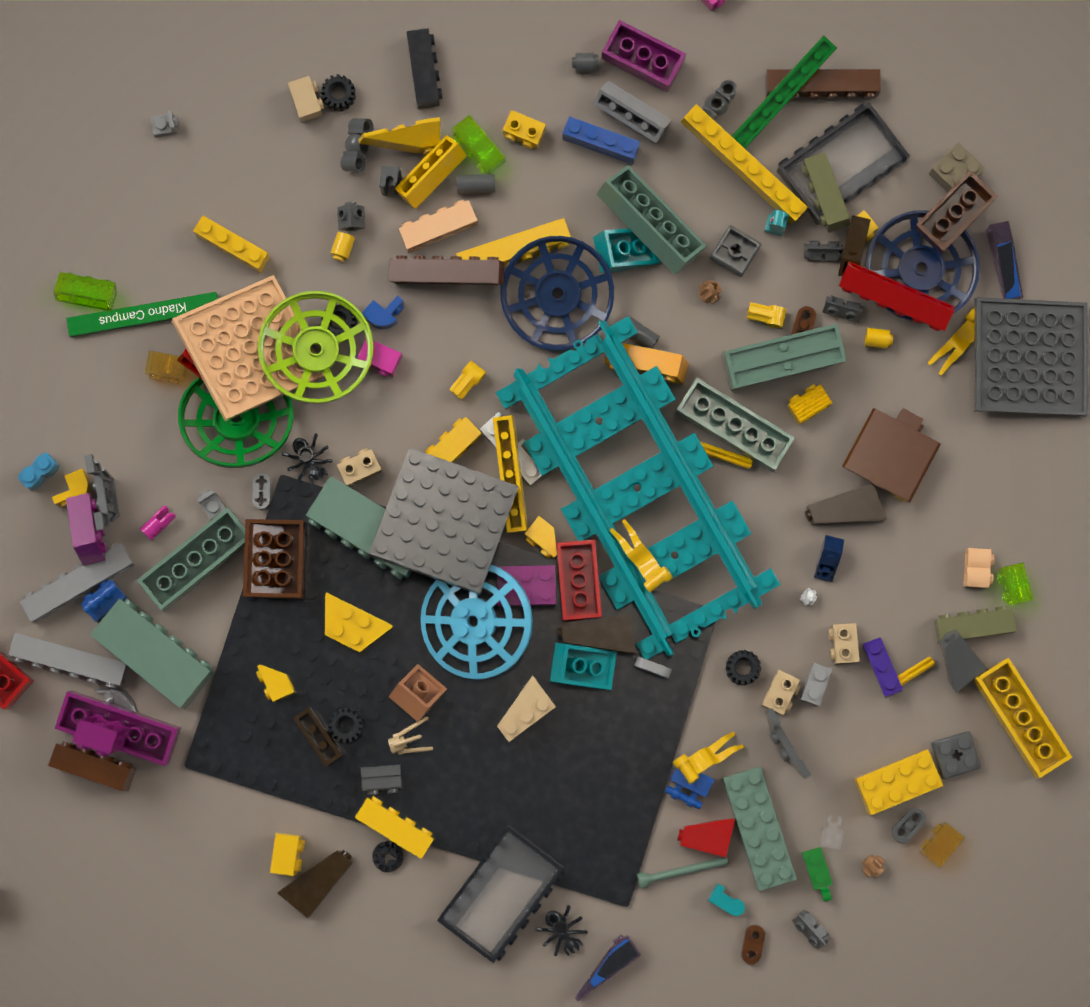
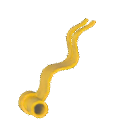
[928,307,975,376]
[610,519,673,593]
[673,731,744,784]

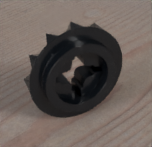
[372,841,404,872]

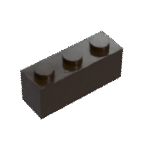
[293,707,344,767]

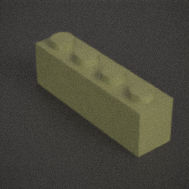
[802,152,850,233]
[934,606,1017,643]

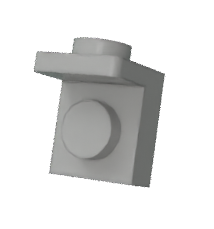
[151,110,179,137]
[197,489,226,521]

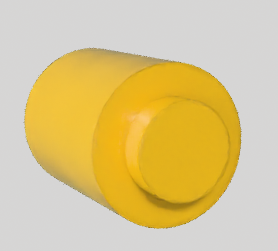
[330,232,355,262]
[864,328,893,349]

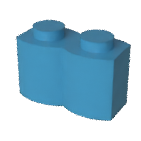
[18,452,60,491]

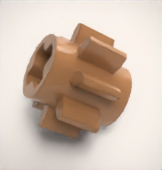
[698,280,722,304]
[861,854,885,878]

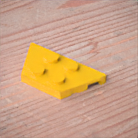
[325,592,393,652]

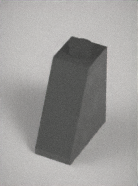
[940,629,987,692]

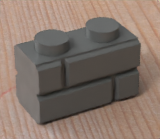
[361,765,402,795]

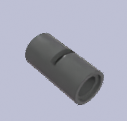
[457,174,495,194]
[628,315,660,349]

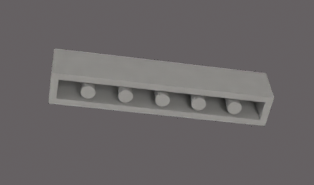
[20,543,135,623]
[8,633,129,689]

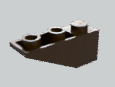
[838,215,871,276]

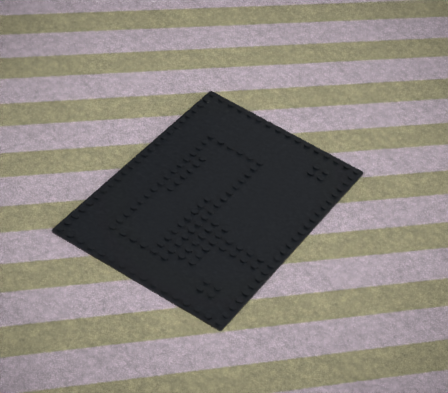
[185,475,716,907]

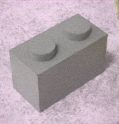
[799,663,832,707]

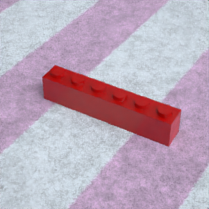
[839,261,955,331]

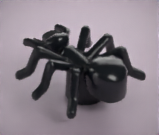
[282,433,333,483]
[536,905,588,956]

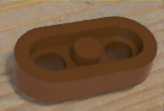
[791,306,816,335]
[741,925,765,964]

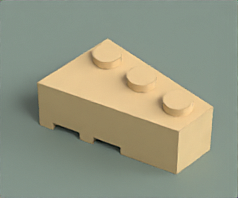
[497,676,556,742]

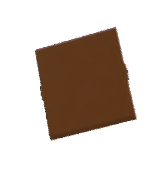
[842,408,941,503]

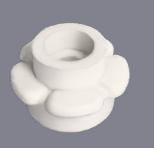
[800,588,817,606]

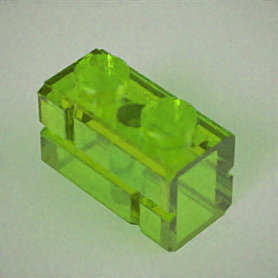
[997,562,1034,606]

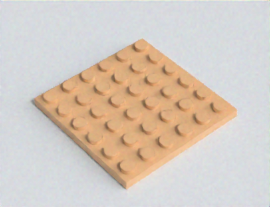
[172,275,325,421]

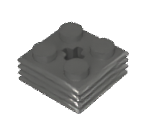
[710,225,761,277]
[931,731,981,779]

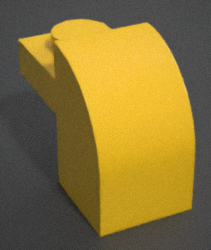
[52,469,91,507]

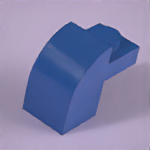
[362,295,404,329]

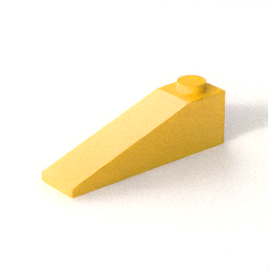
[358,117,440,155]

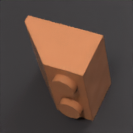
[389,664,447,722]

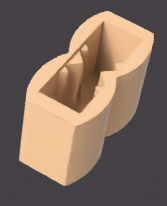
[963,548,994,589]

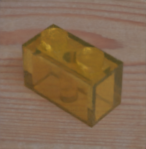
[144,350,187,384]
[919,822,965,868]

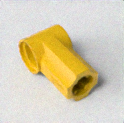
[746,302,787,328]
[449,360,486,400]

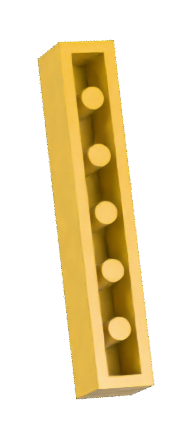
[456,218,571,267]
[493,415,528,533]

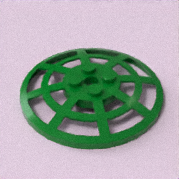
[178,377,294,468]

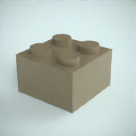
[929,142,985,192]

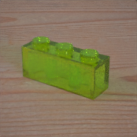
[452,114,505,174]
[53,272,117,311]

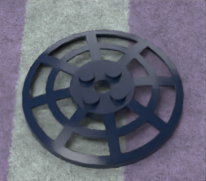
[865,210,980,323]
[500,236,614,350]

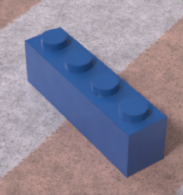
[562,116,640,165]

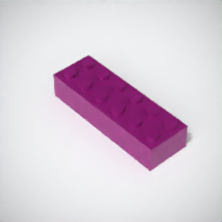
[54,690,181,766]

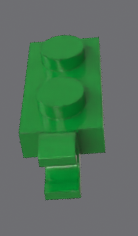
[802,847,833,902]

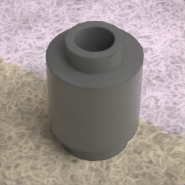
[572,52,599,72]

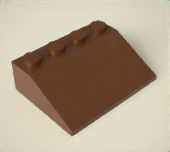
[243,519,306,600]

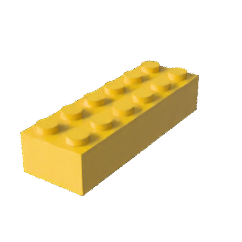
[973,658,1072,778]

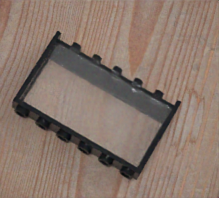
[777,102,910,225]
[437,824,565,963]

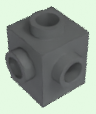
[337,202,365,232]

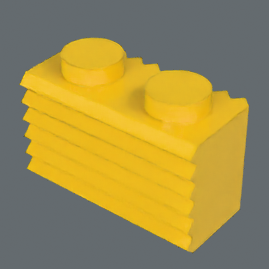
[787,384,833,425]

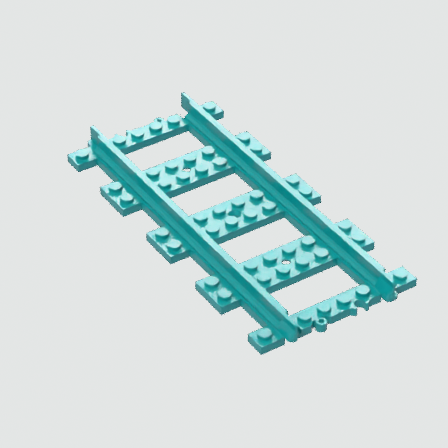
[495,316,781,660]

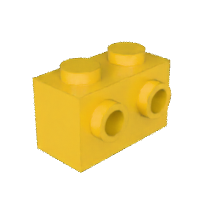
[502,110,546,149]

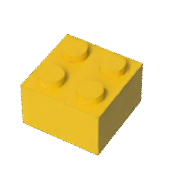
[270,833,305,876]

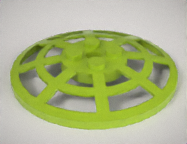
[258,291,373,404]

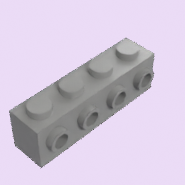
[593,81,672,143]

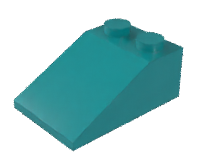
[593,228,660,273]
[550,643,617,690]

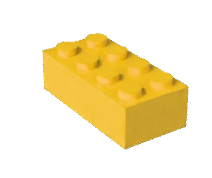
[853,749,943,815]

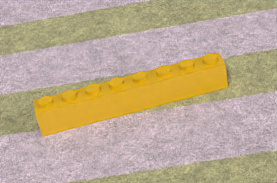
[680,104,808,224]

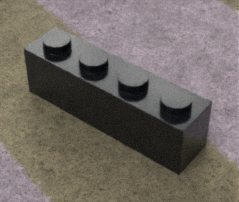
[406,28,443,109]

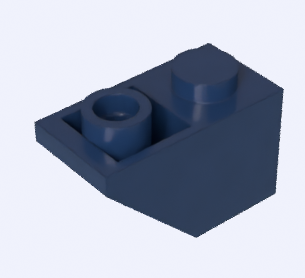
[814,535,844,582]

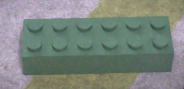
[597,165,707,275]
[675,378,795,473]
[137,507,245,612]
[722,766,797,891]

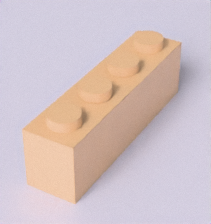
[399,200,478,253]

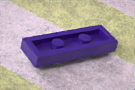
[863,637,903,698]

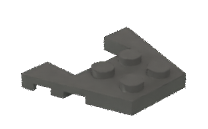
[84,454,120,531]
[766,708,811,779]

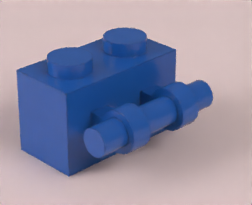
[81,579,129,623]
[664,767,714,809]

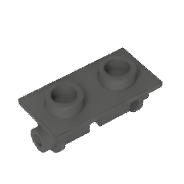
[804,241,844,261]
[822,295,864,323]
[792,910,830,949]

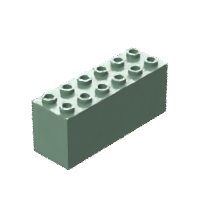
[721,323,847,390]
[306,476,412,580]
[90,598,215,709]

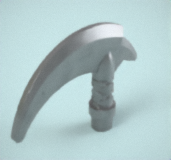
[97,687,136,712]

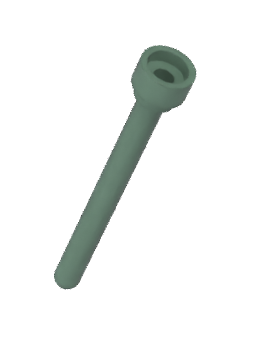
[636,857,729,889]

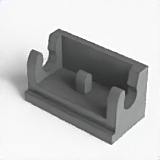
[379,166,403,196]

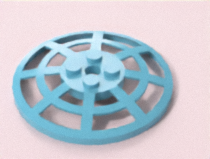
[421,565,533,679]

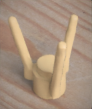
[388,716,433,755]

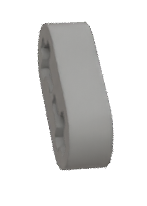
[252,473,271,510]
[634,657,672,679]

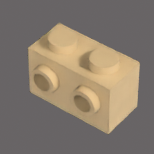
[288,76,324,123]
[337,448,382,487]
[828,623,860,664]
[761,670,801,715]

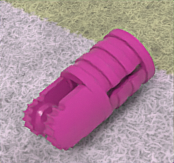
[140,505,176,541]

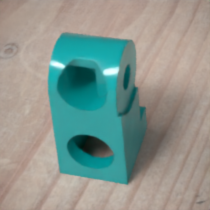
[764,210,789,236]
[708,883,745,916]

